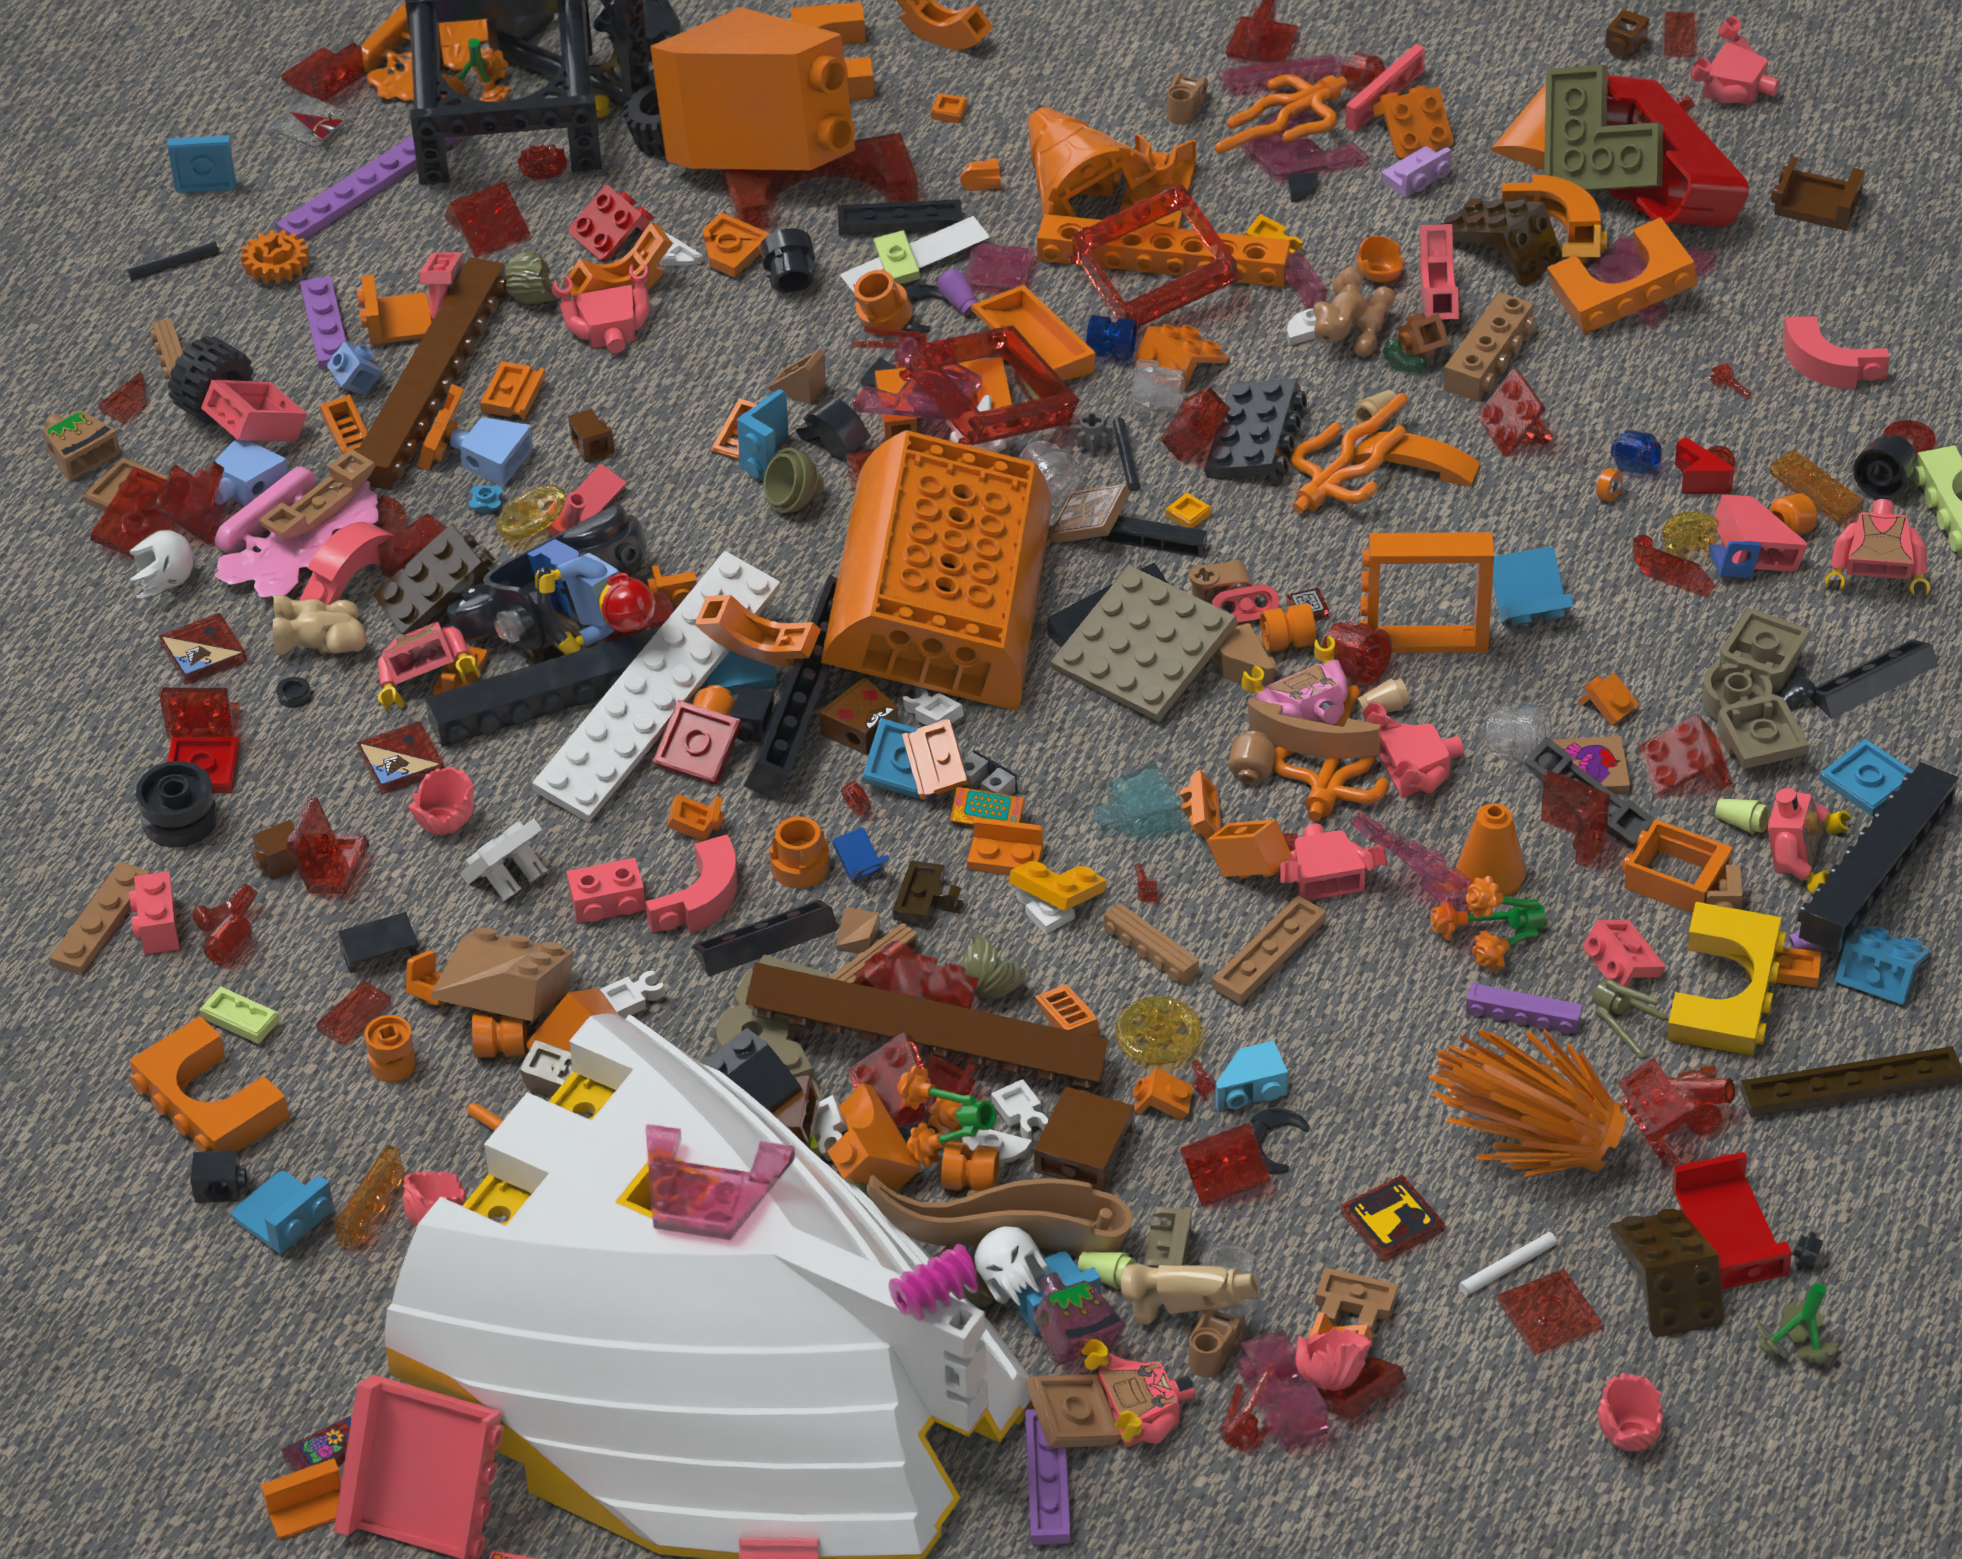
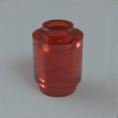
[203,914,253,966]

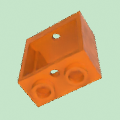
[1622,819,1733,913]

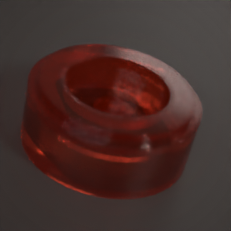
[841,780,872,816]

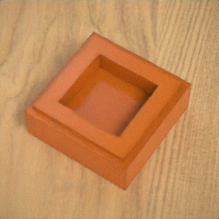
[930,93,968,124]

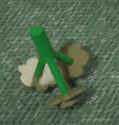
[1756,1283,1839,1364]

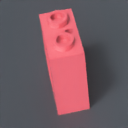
[201,380,307,442]

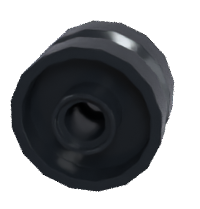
[136,761,218,848]

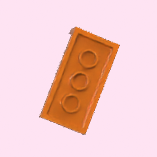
[1117,134,1197,228]

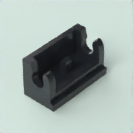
[338,912,418,973]

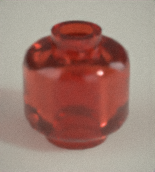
[1341,52,1386,92]

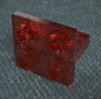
[1226,0,1298,66]
[1477,369,1553,456]
[157,461,227,545]
[1180,1123,1271,1206]

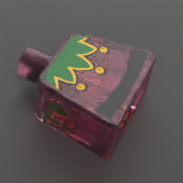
[1033,1272,1126,1367]

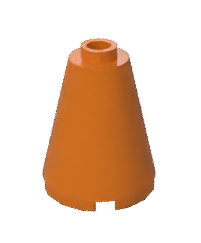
[1456,803,1526,897]

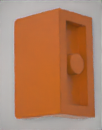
[260,1458,342,1540]

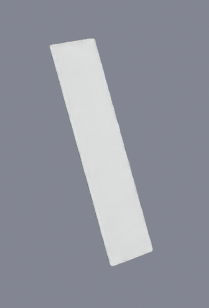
[839,216,989,292]

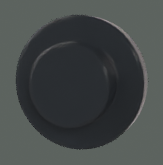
[1792,1231,1823,1268]

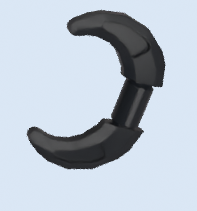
[902,284,950,334]
[1240,1108,1310,1174]

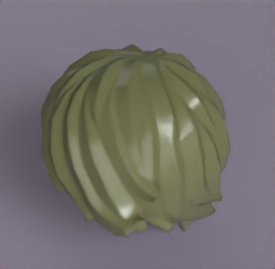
[505,251,555,304]
[961,934,1027,999]

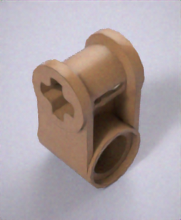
[1167,72,1208,125]
[1189,560,1253,606]
[1188,1309,1246,1377]

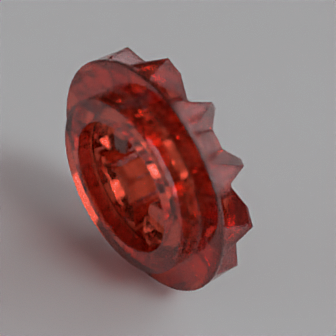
[518,142,567,179]
[1883,420,1936,458]

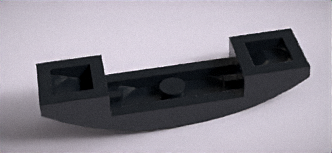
[1524,737,1655,847]

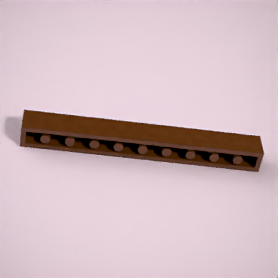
[357,257,508,490]
[745,962,1110,1090]

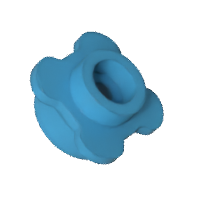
[469,485,503,514]

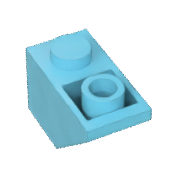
[1216,1041,1288,1111]

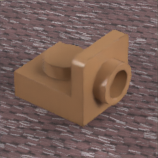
[1706,865,1743,910]

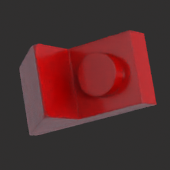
[1675,436,1734,494]

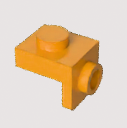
[1562,224,1607,263]

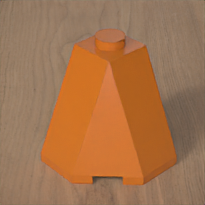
[525,988,618,1052]

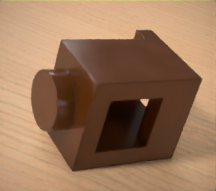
[1605,9,1649,56]
[568,409,615,462]

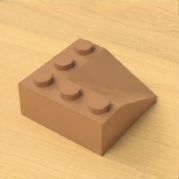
[431,927,574,1021]

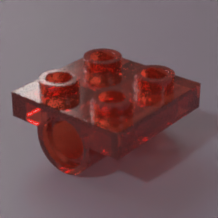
[847,1032,931,1126]

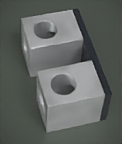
[963,750,1017,796]

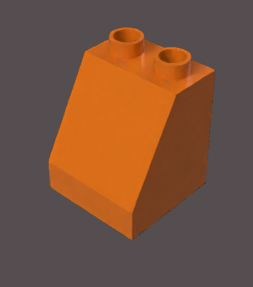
[651,7,855,170]

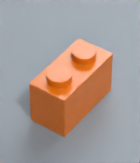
[1206,819,1292,879]

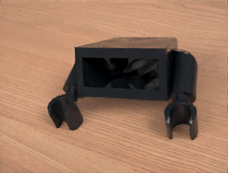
[593,0,681,61]

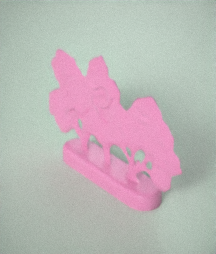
[215,466,378,597]

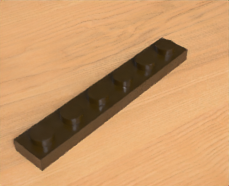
[1740,1046,1962,1117]

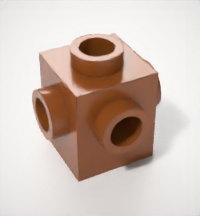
[1397,312,1449,360]

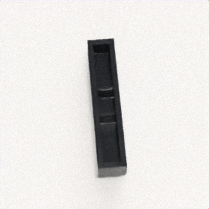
[1102,515,1207,558]

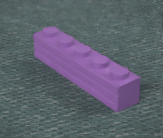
[1466,983,1582,1034]

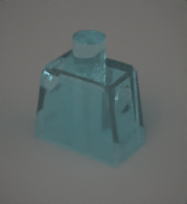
[1094,762,1181,838]

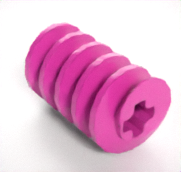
[888,1244,978,1322]

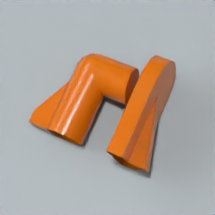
[960,158,1001,191]

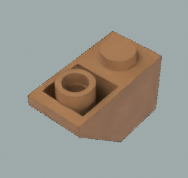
[1212,623,1278,687]

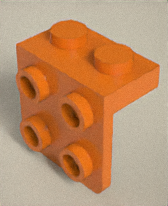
[1372,85,1453,159]
[357,274,431,345]
[1134,324,1229,391]

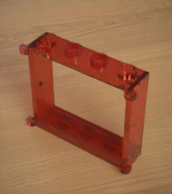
[1068,184,1240,335]
[899,325,1080,446]

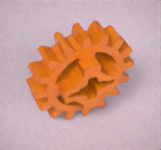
[240,230,309,284]

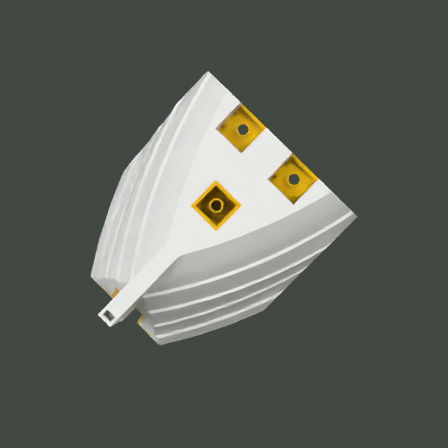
[385,1014,1033,1559]

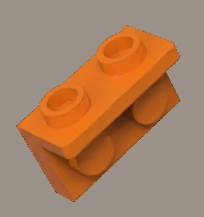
[967,818,1044,875]

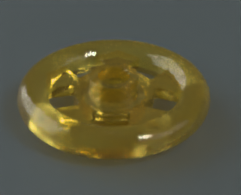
[496,485,567,540]
[1115,996,1202,1065]

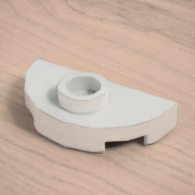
[1287,309,1316,346]
[961,1126,1032,1168]

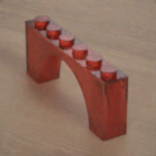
[722,132,918,228]

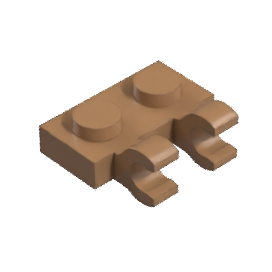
[1315,1268,1398,1341]

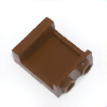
[1771,156,1865,231]
[1034,1086,1134,1192]

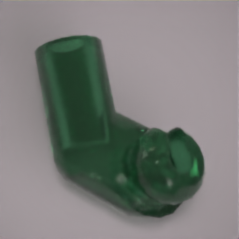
[1382,339,1427,372]

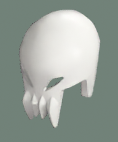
[130,530,194,598]
[974,1226,1050,1306]

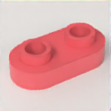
[1212,584,1279,623]

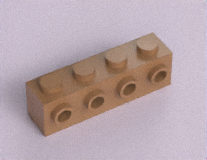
[1443,292,1536,401]

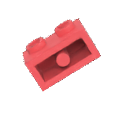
[566,858,646,924]
[129,871,180,955]

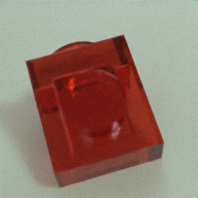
[925,1054,976,1099]

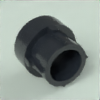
[759,228,815,293]
[1853,434,1917,499]

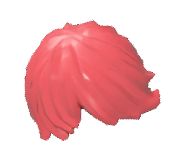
[409,767,474,835]
[403,1171,466,1227]
[1295,1327,1372,1391]
[1597,1373,1664,1452]

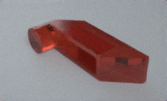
[1632,535,1715,598]

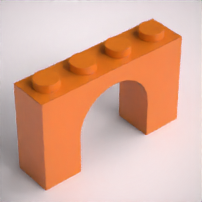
[791,2,874,100]
[1547,217,1698,334]
[875,357,1013,441]
[129,1016,289,1152]

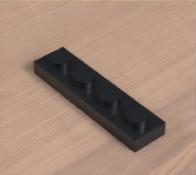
[837,199,962,234]

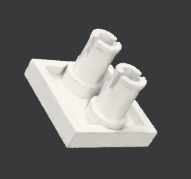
[460,819,548,902]

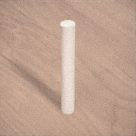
[1459,1232,1557,1296]

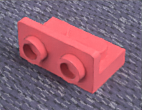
[1583,920,1666,987]

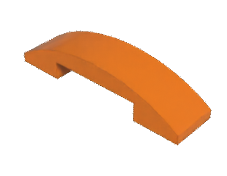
[1351,432,1480,487]

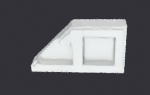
[659,232,703,266]

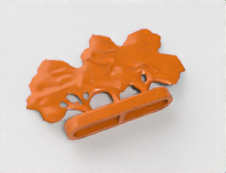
[355,3,488,101]

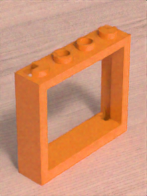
[1359,532,1494,653]

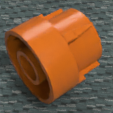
[853,269,913,336]
[769,815,830,888]

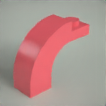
[1419,224,1459,319]
[1782,316,1889,389]
[299,522,402,605]
[645,834,738,934]

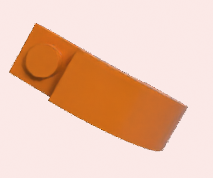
[896,0,993,50]
[1501,174,1601,243]
[563,222,673,295]
[694,595,821,667]

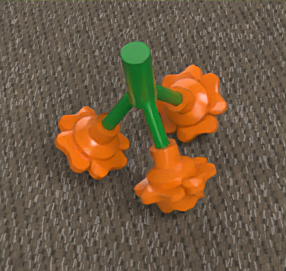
[441,38,511,104]

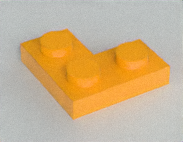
[1008,861,1107,911]

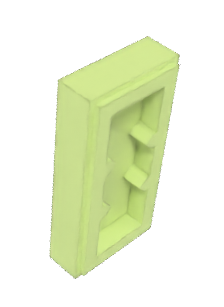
[874,230,921,284]
[199,986,280,1044]

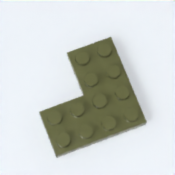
[1544,65,1663,191]

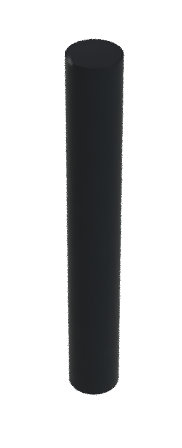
[127,242,219,280]
[1113,418,1140,491]

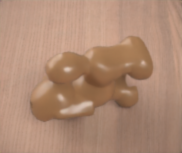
[1313,266,1395,358]

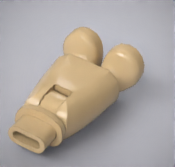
[1121,1264,1260,1325]

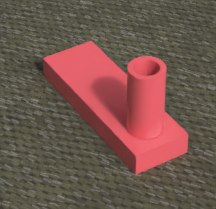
[419,253,463,320]
[543,464,627,536]

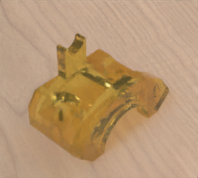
[1662,512,1719,561]

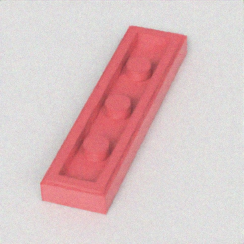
[1345,44,1425,131]

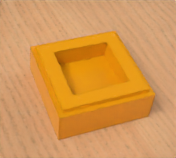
[1165,492,1212,528]

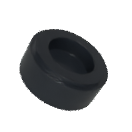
[276,677,311,708]

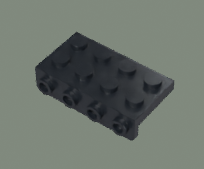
[1204,378,1307,486]

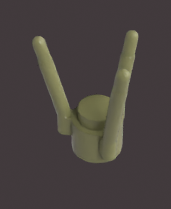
[1592,979,1667,1059]

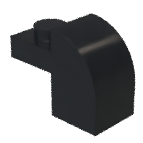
[795,397,871,458]

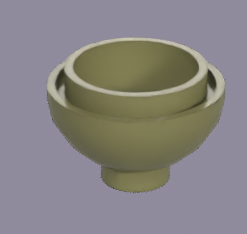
[764,448,824,513]

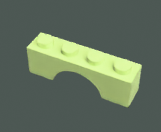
[1913,445,1962,559]

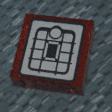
[1286,587,1329,621]

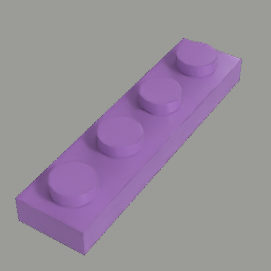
[300,276,346,370]
[1025,1409,1070,1545]

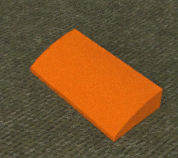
[1491,84,1546,170]
[971,285,1095,381]

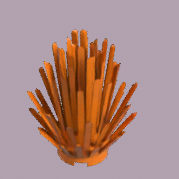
[1429,1028,1627,1178]

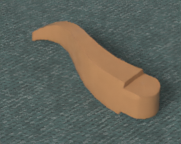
[867,1175,1133,1257]

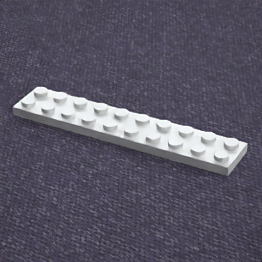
[532,551,780,822]

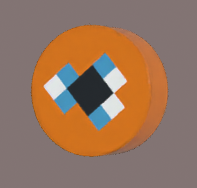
[1596,468,1623,502]

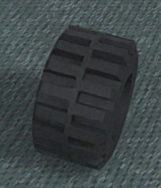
[623,80,666,157]
[168,336,254,424]

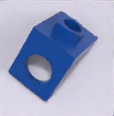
[1709,541,1761,578]
[832,827,890,883]

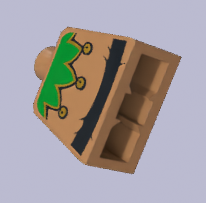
[43,411,120,481]

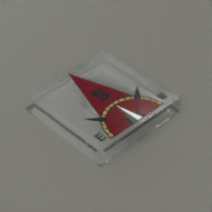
[269,95,355,155]

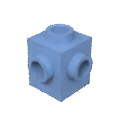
[327,341,383,396]

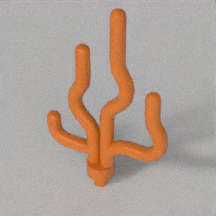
[1215,74,1348,154]
[1291,393,1408,514]
[1273,685,1389,821]

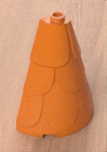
[1028,107,1158,217]

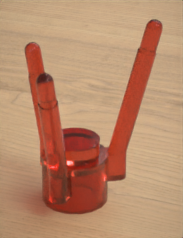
[852,326,928,368]
[1219,1365,1302,1451]

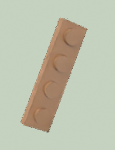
[49,861,150,975]
[1212,895,1326,1004]

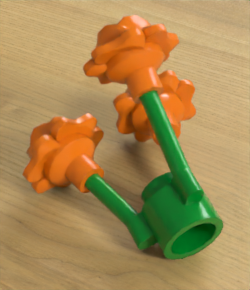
[1430,876,1546,973]
[897,1065,997,1168]

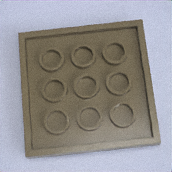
[1050,565,1238,722]

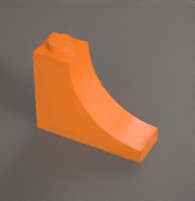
[827,1083,921,1192]

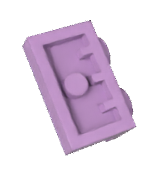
[1381,146,1452,198]

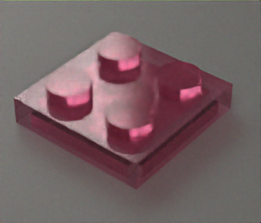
[965,243,1035,295]

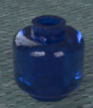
[1611,430,1662,474]

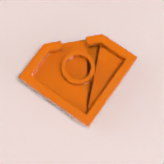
[703,212,770,277]

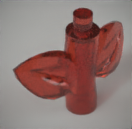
[1646,1065,1735,1135]

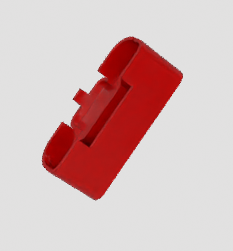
[1607,74,1749,228]

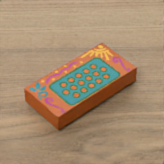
[950,787,1026,826]

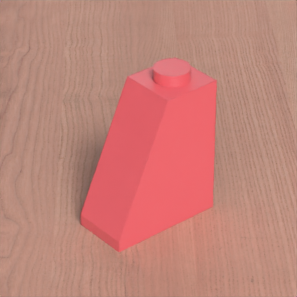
[1713,494,1807,572]

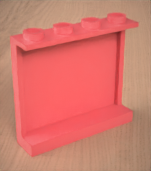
[334,1375,504,1559]

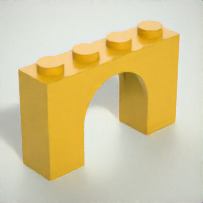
[1667,902,1786,1056]

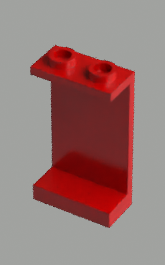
[1672,1152,1792,1290]

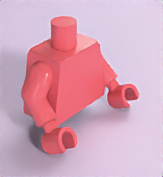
[1691,16,1780,105]
[552,264,650,353]
[1362,701,1464,798]
[1279,823,1388,900]

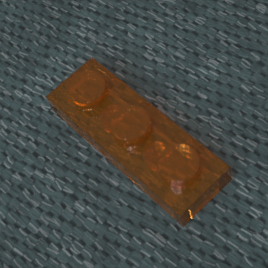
[1769,449,1864,524]
[334,1145,405,1251]

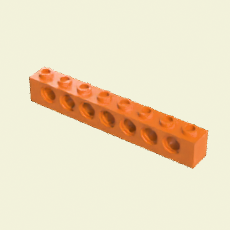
[1037,214,1290,287]

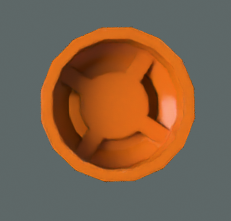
[1260,603,1316,653]
[472,1011,527,1058]
[364,1015,416,1082]
[941,1142,1000,1191]

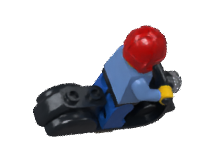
[447,504,656,655]

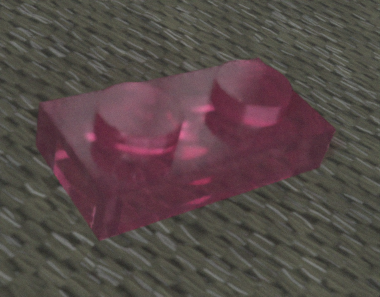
[1286,251,1327,309]

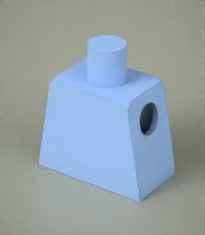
[450,418,533,487]
[209,439,287,506]

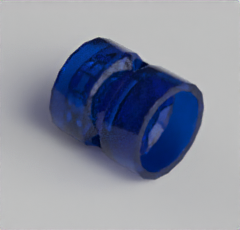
[1086,315,1137,361]

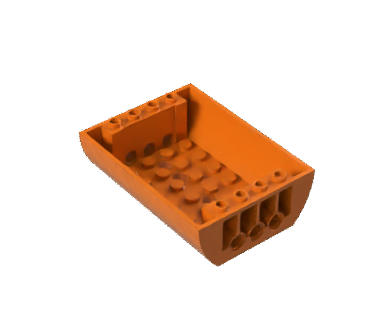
[821,430,1052,710]

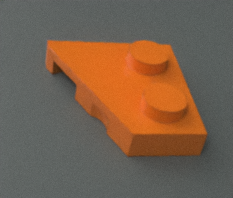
[417,384,464,470]

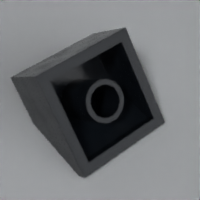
[702,1028,802,1114]

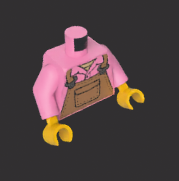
[1241,636,1348,724]

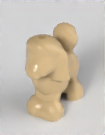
[273,595,366,655]

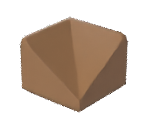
[836,907,880,954]

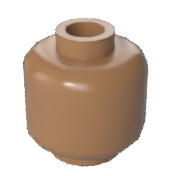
[1228,731,1276,784]

